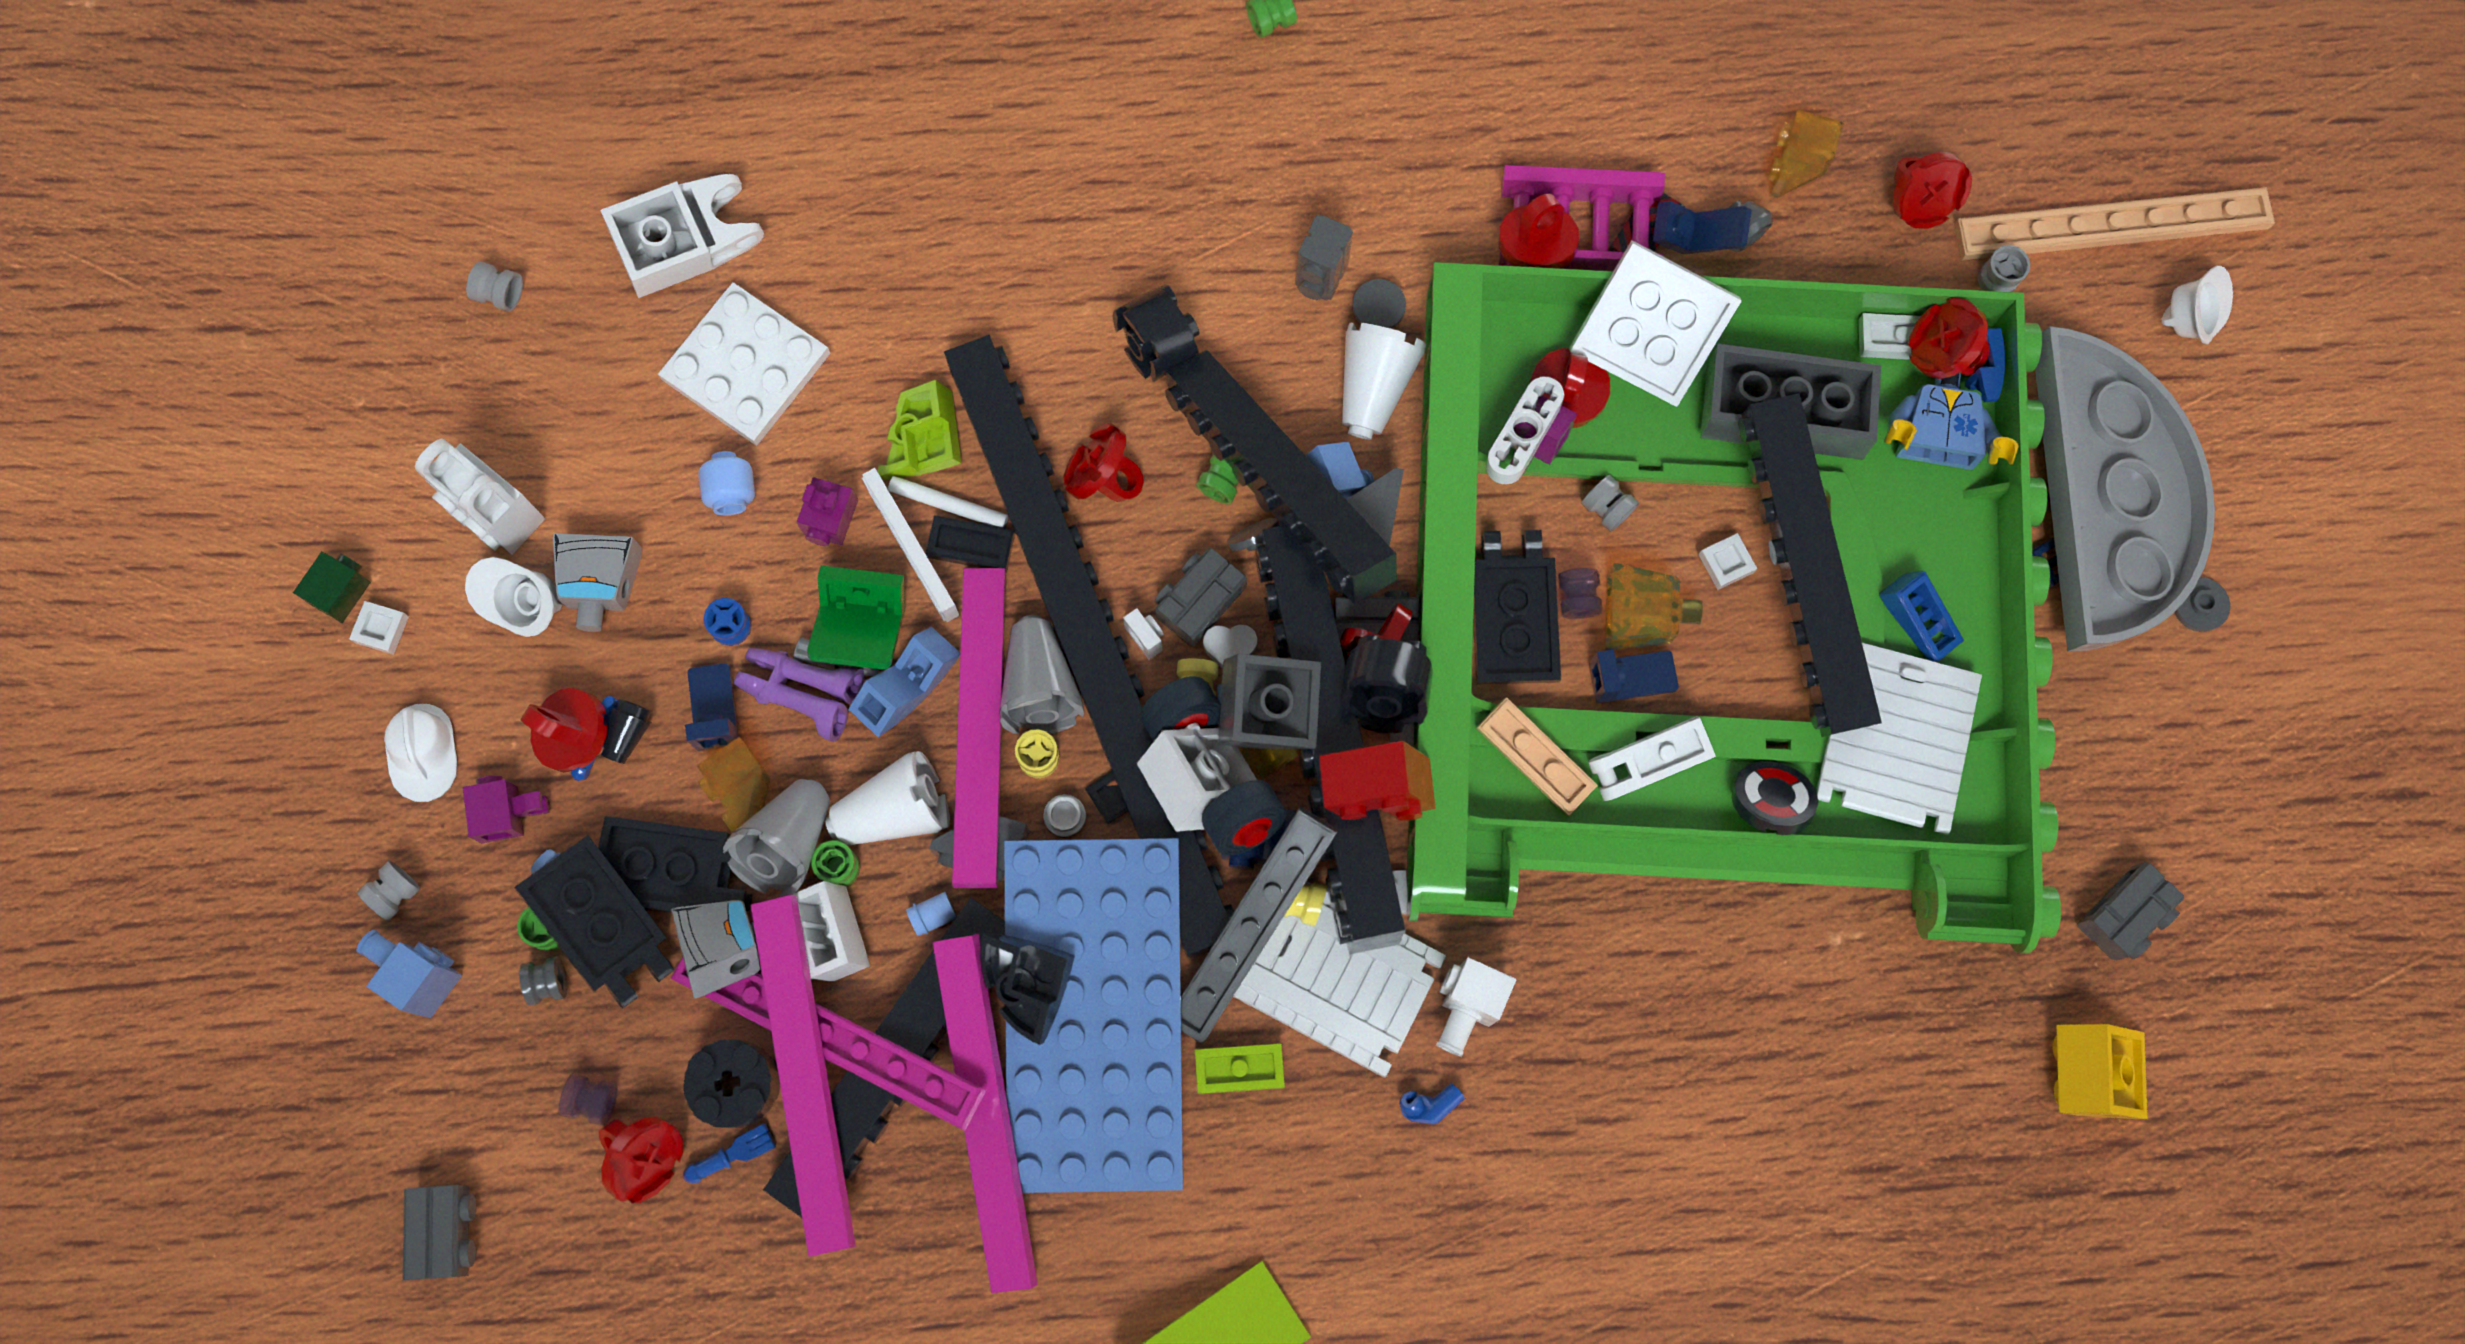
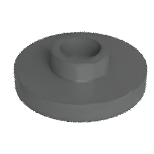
[1352,279,1406,329]
[1227,518,1280,551]
[2174,577,2230,632]

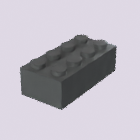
[1700,343,1882,460]

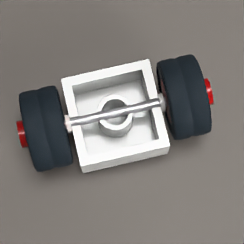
[1137,676,1286,856]

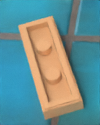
[1476,697,1598,816]

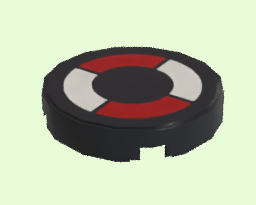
[1732,761,1819,835]

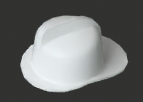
[2161,265,2233,345]
[465,557,563,637]
[384,704,457,802]

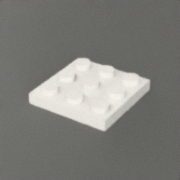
[1569,240,1741,407]
[658,282,831,446]

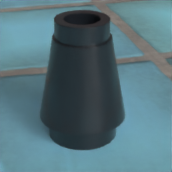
[601,699,652,764]

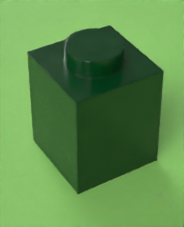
[293,551,371,624]

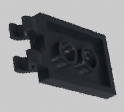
[1473,530,1561,685]
[598,816,753,913]
[514,835,674,1009]

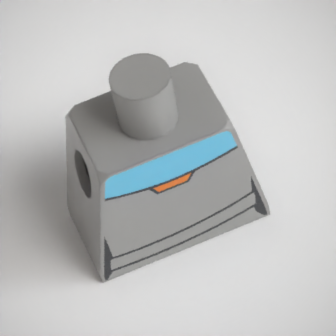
[553,533,642,632]
[671,900,760,999]

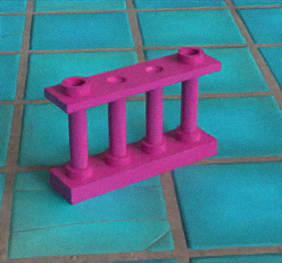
[1498,165,1665,271]

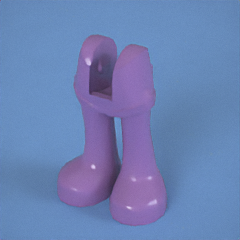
[734,648,864,742]

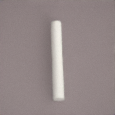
[888,476,1009,528]

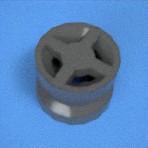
[519,956,567,1006]

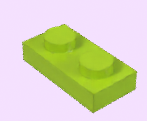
[1195,1044,1285,1094]

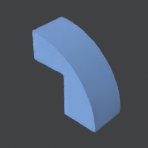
[848,627,960,737]

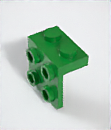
[807,565,905,670]

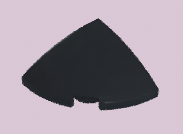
[980,932,1075,1045]

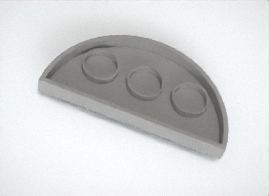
[2035,326,2215,652]

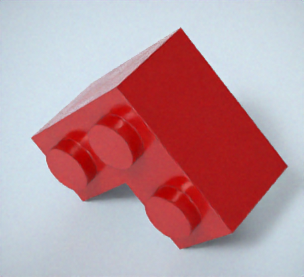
[1319,741,1436,820]

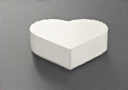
[1203,624,1257,668]

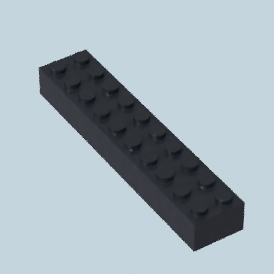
[1256,526,1405,954]

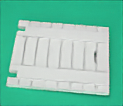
[1816,643,1982,835]
[1233,881,1446,1078]

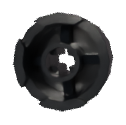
[1112,284,1200,382]
[1341,635,1433,733]
[683,1039,780,1128]

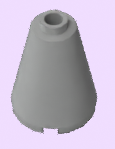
[999,615,1084,734]
[723,779,830,896]

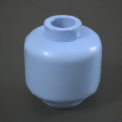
[698,451,755,515]

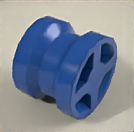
[703,598,752,646]

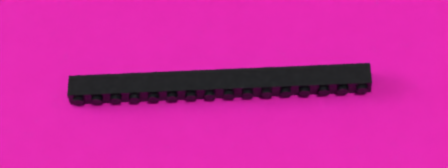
[944,335,1234,960]

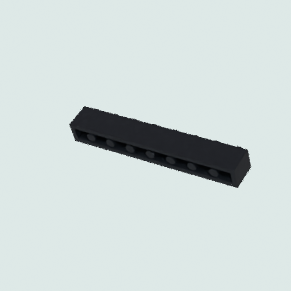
[1165,350,1397,605]
[1738,393,1882,737]
[763,898,1005,1218]

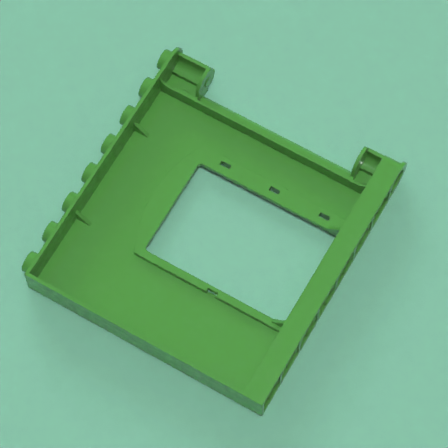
[1406,262,2061,954]

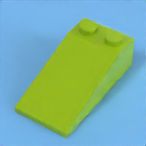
[1141,1261,1311,1344]

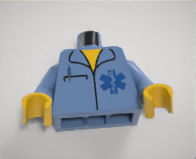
[1884,373,2019,470]

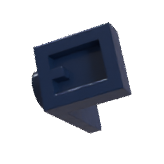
[1653,201,1752,255]
[1589,649,1679,703]
[685,663,740,751]

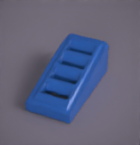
[1879,571,1964,662]

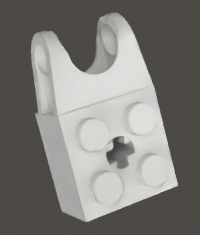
[601,174,764,298]
[415,438,545,555]

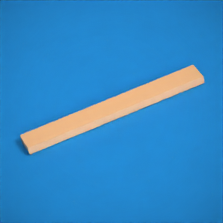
[1954,187,2275,261]

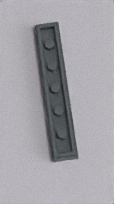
[1181,807,1338,1044]

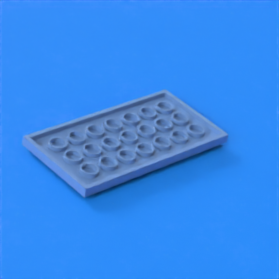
[1004,838,1183,1193]

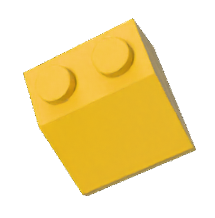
[2053,1024,2148,1120]

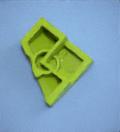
[877,380,962,480]

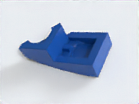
[1965,328,2005,402]

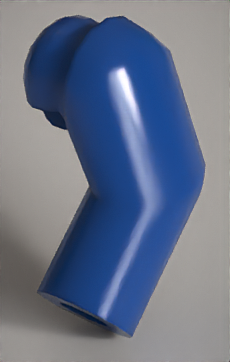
[1399,1083,1465,1125]

